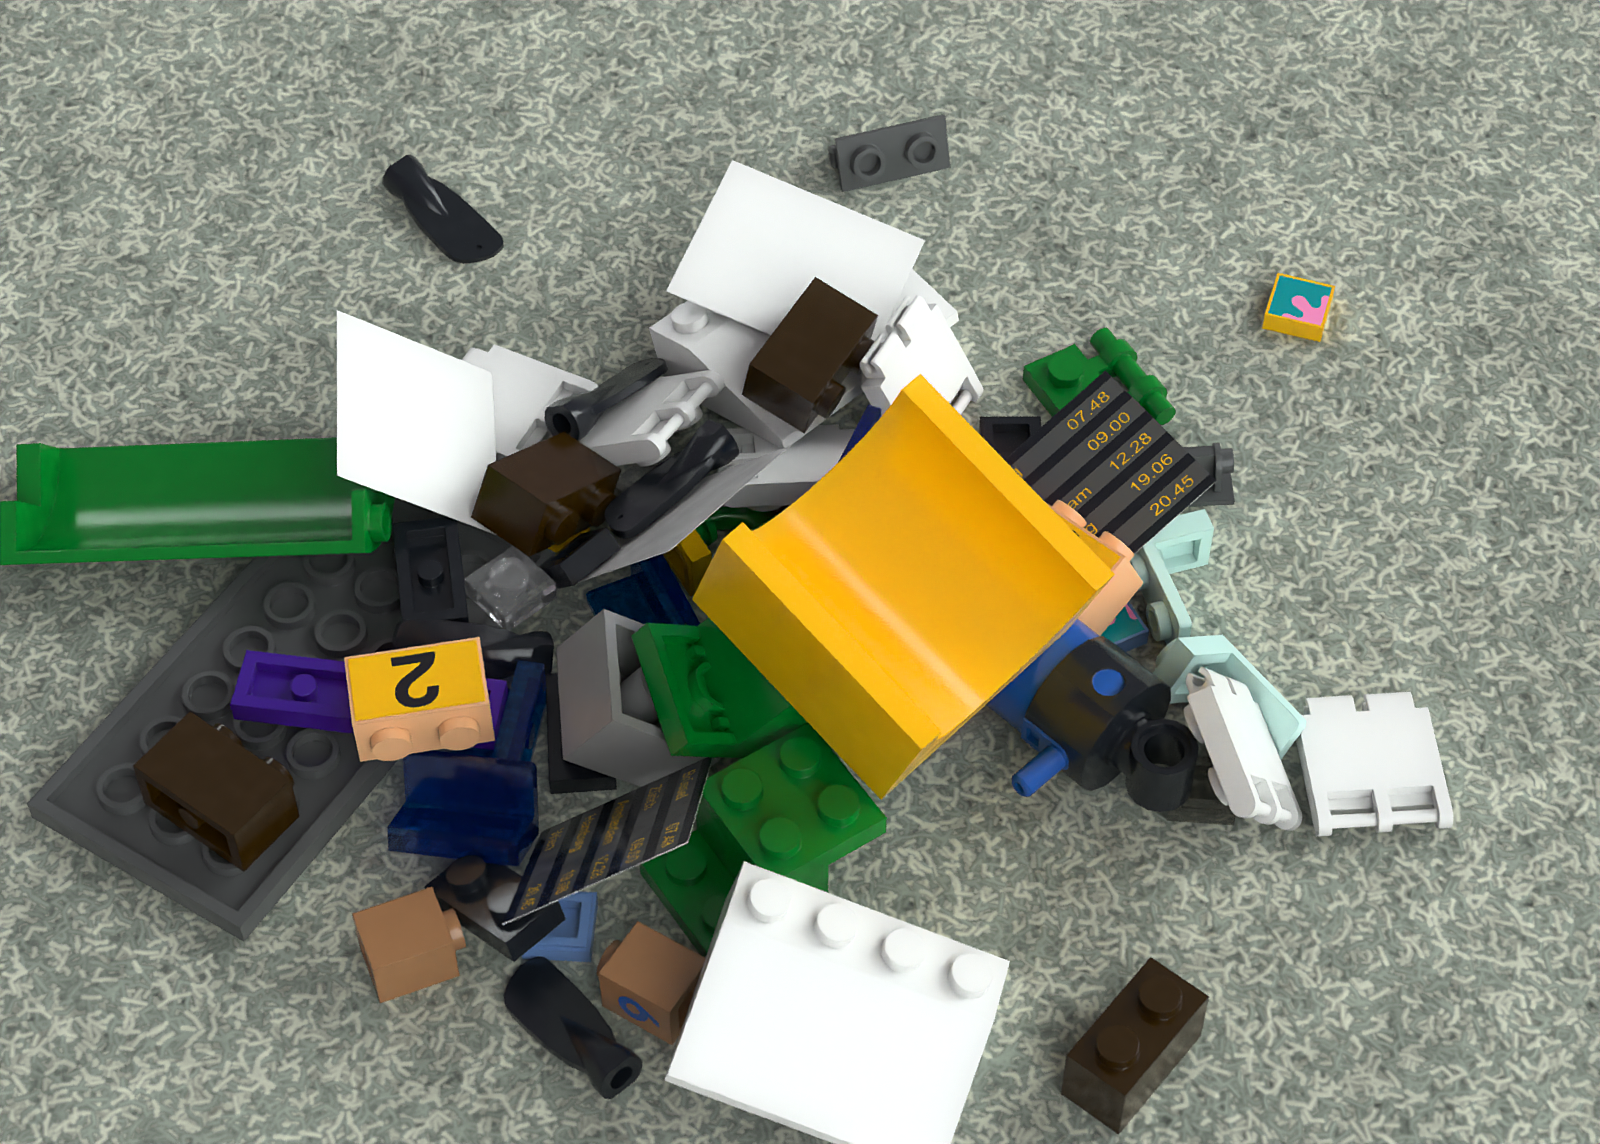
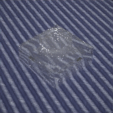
[464,546,557,631]

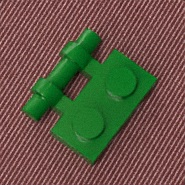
[1023,328,1176,425]

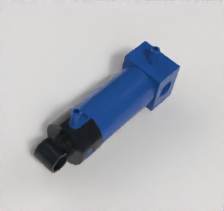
[986,618,1199,812]

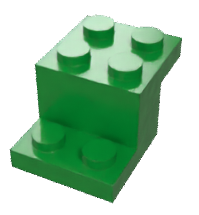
[631,617,808,758]
[639,723,887,958]

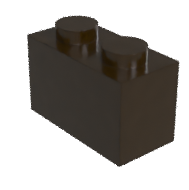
[742,277,878,434]
[471,432,621,557]
[133,712,300,872]
[1061,957,1209,1135]

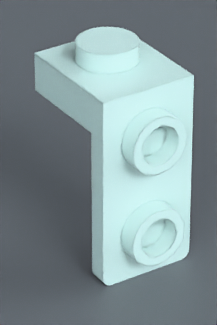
[1130,509,1214,644]
[1153,635,1306,759]

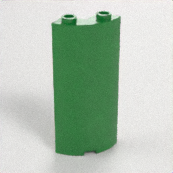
[0,437,395,565]

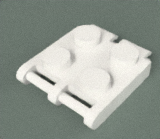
[860,295,984,419]
[462,344,598,461]
[579,370,725,467]
[718,424,862,512]
[1184,667,1302,831]
[1296,692,1453,836]

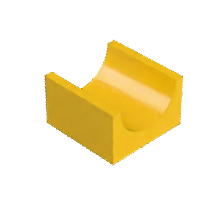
[692,373,1115,800]

